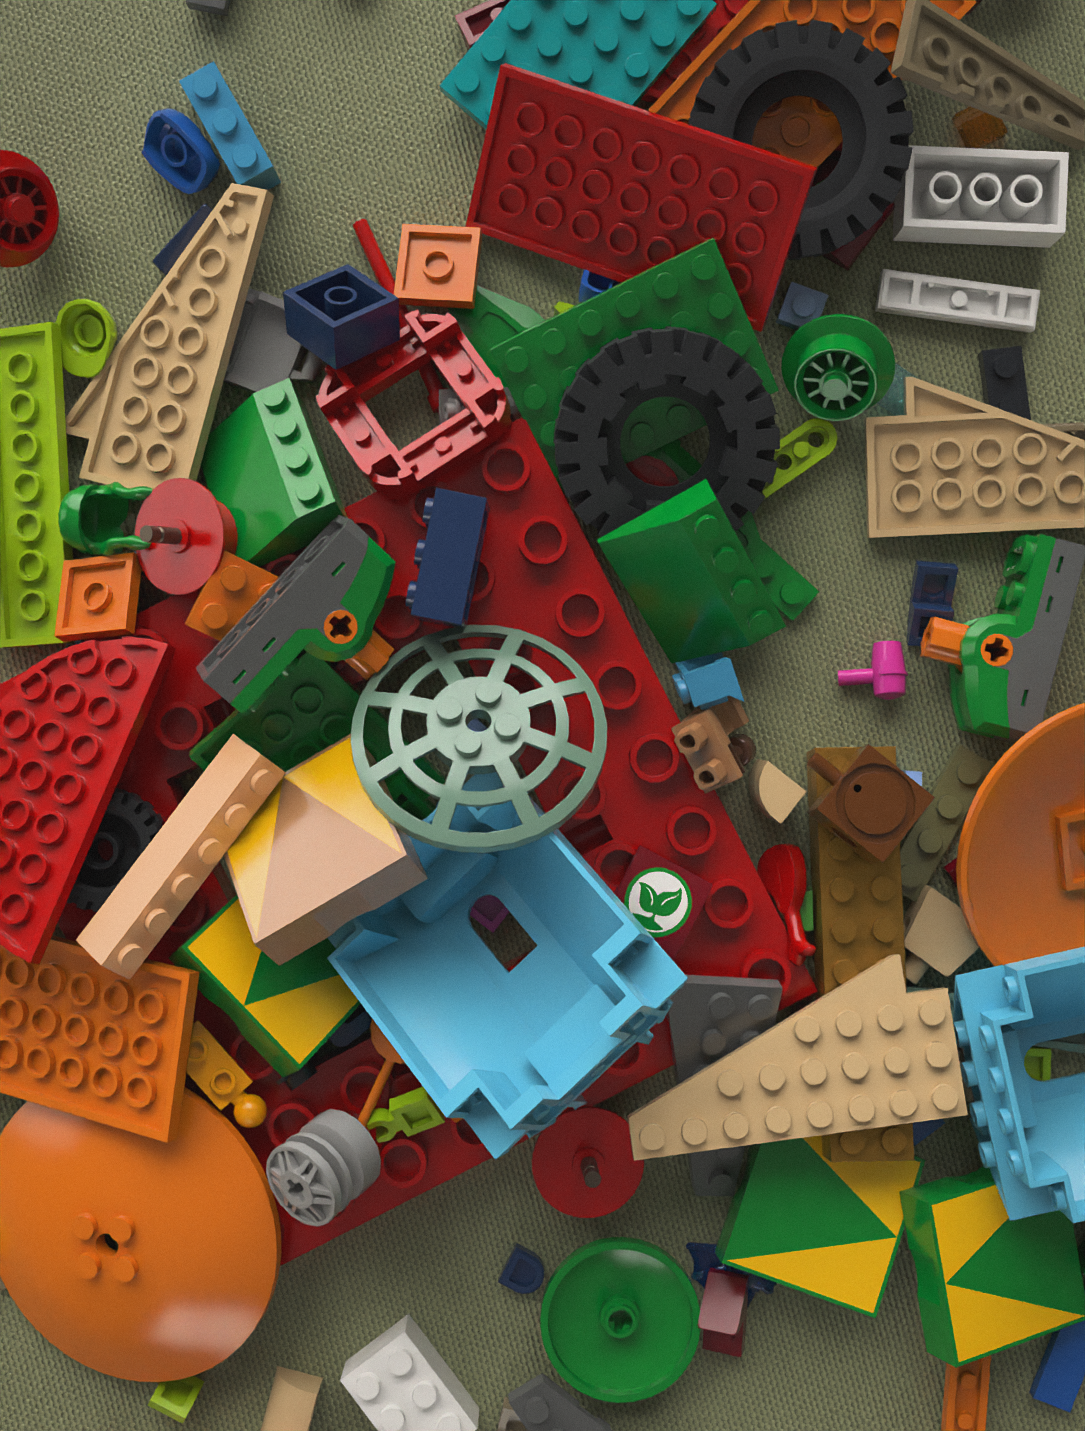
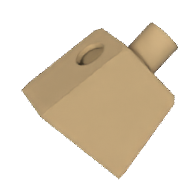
[903,885,979,985]

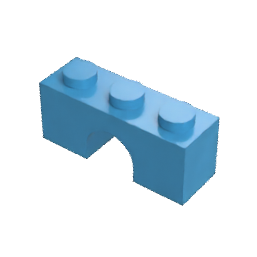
[179,61,281,190]

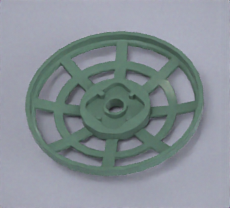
[350,625,607,853]

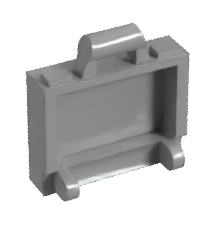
[223,288,323,393]

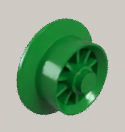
[781,314,895,421]

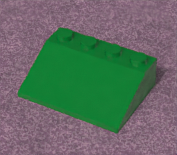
[201,378,347,567]
[597,479,786,664]

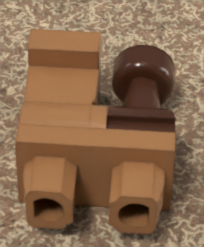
[671,696,756,794]

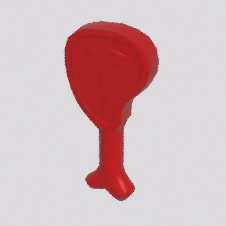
[757,843,817,966]

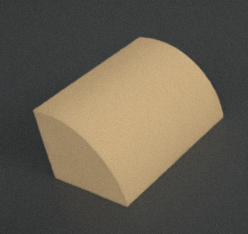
[748,759,806,824]
[261,1366,323,1431]

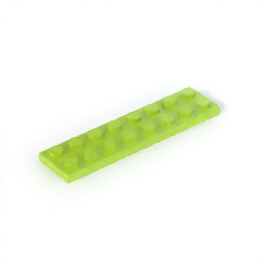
[0,322,75,648]

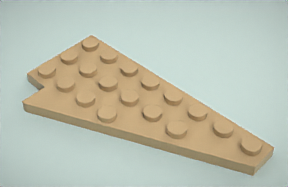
[65,183,274,489]
[864,377,1085,538]
[627,954,968,1161]

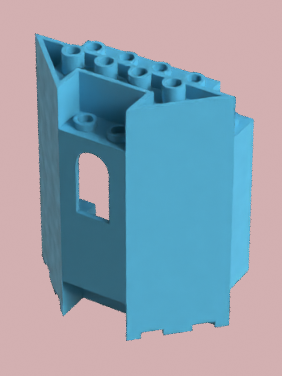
[327,772,688,1160]
[953,947,1085,1223]

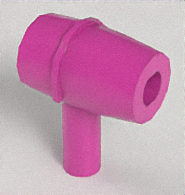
[838,641,908,700]

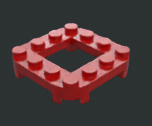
[316,310,512,500]

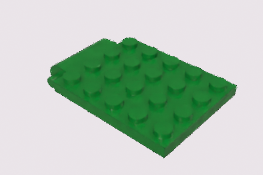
[189,649,446,820]

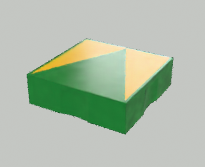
[168,894,361,1077]
[715,1135,926,1318]
[899,1166,1085,1368]

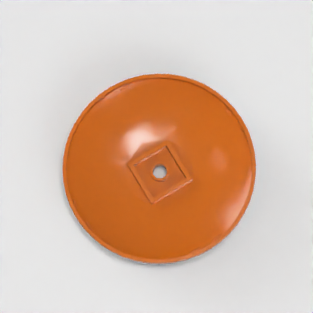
[956,703,1085,967]
[0,1087,281,1382]

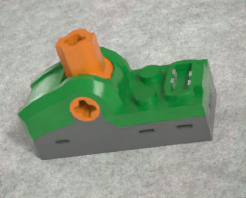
[196,515,396,717]
[920,534,1085,744]

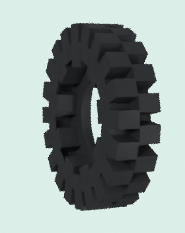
[689,20,914,260]
[554,326,780,537]

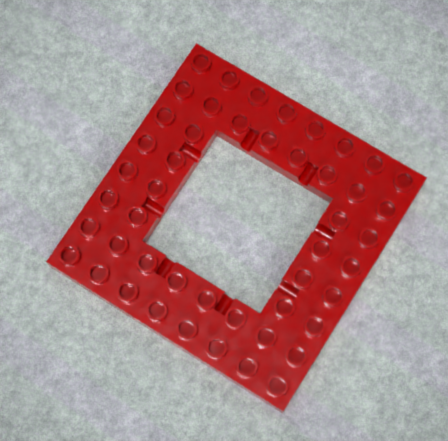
[0,417,818,1266]

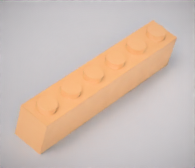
[76,734,286,980]

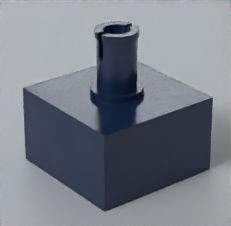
[283,264,400,370]

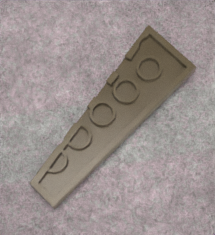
[891,0,1085,150]

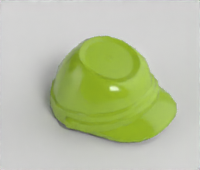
[54,299,118,378]

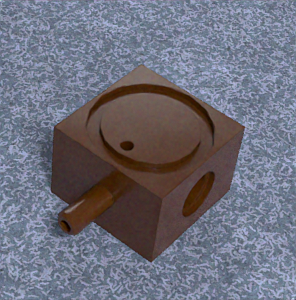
[807,744,935,864]

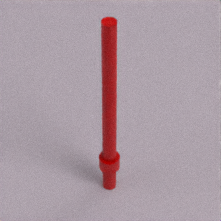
[352,219,448,415]

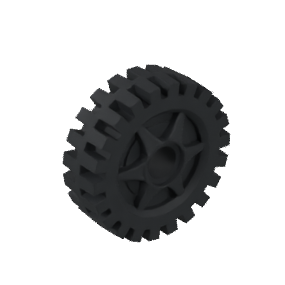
[67,788,164,912]

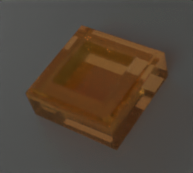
[952,106,1008,148]

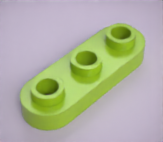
[762,418,837,501]

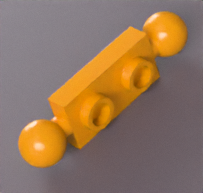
[186,1019,267,1128]

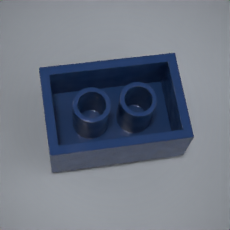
[406,488,490,629]

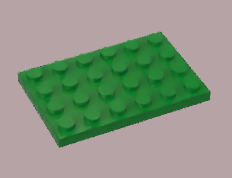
[490,238,779,494]

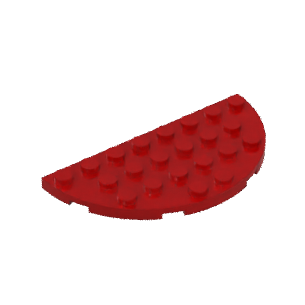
[0,637,176,965]

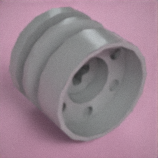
[266,1109,381,1227]

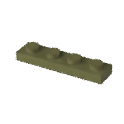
[900,745,995,902]

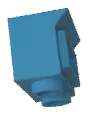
[672,652,744,710]

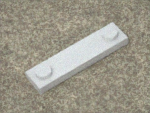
[875,269,1040,333]

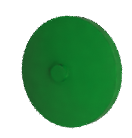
[540,1237,701,1403]

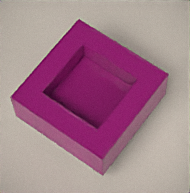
[470,895,510,933]

